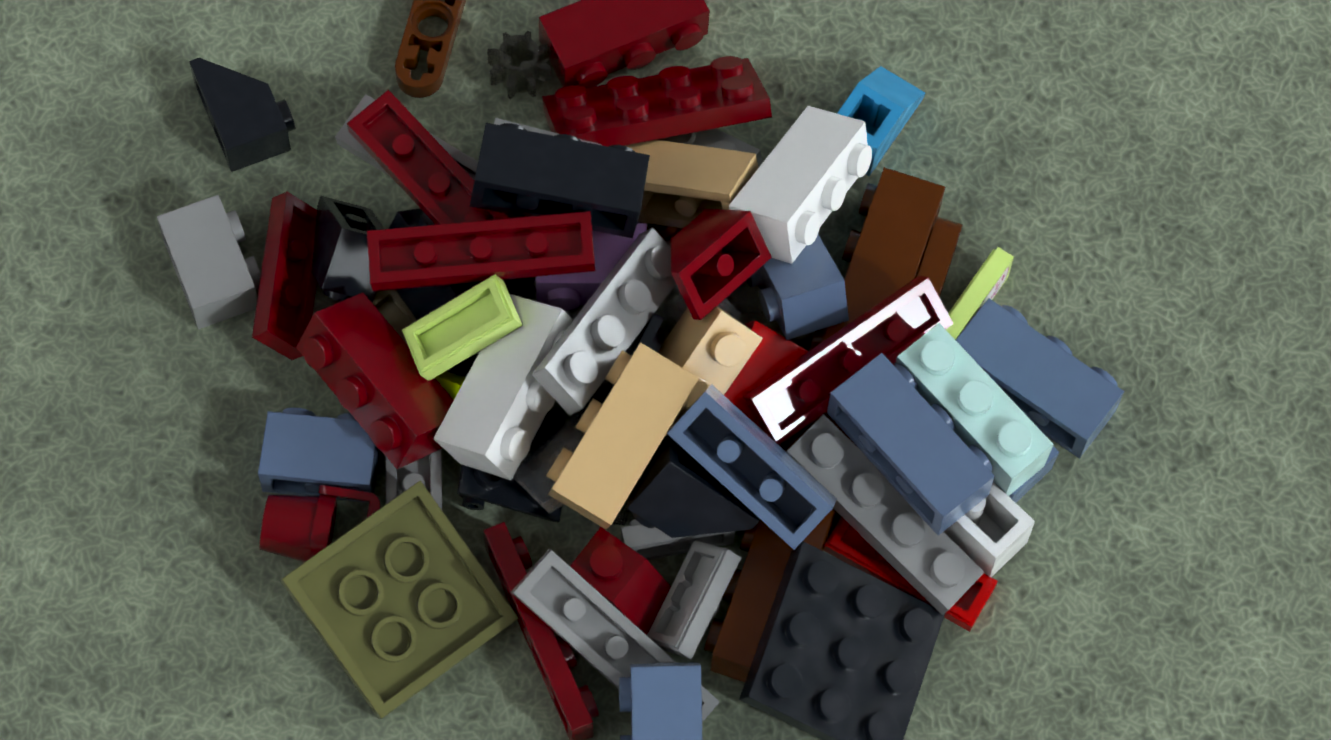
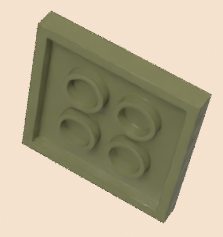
[280,480,519,719]

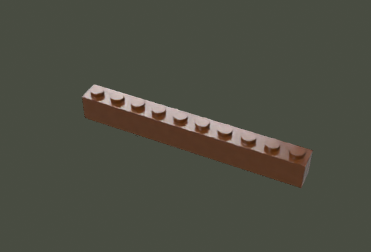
[704,167,946,682]

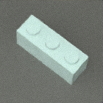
[895,323,1054,496]

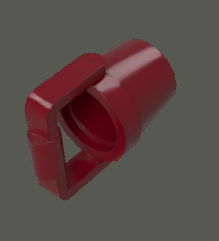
[259,485,381,562]

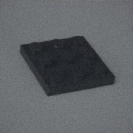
[739,541,945,740]

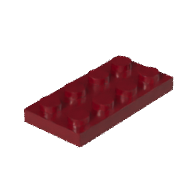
[542,56,772,147]

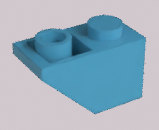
[837,66,925,176]

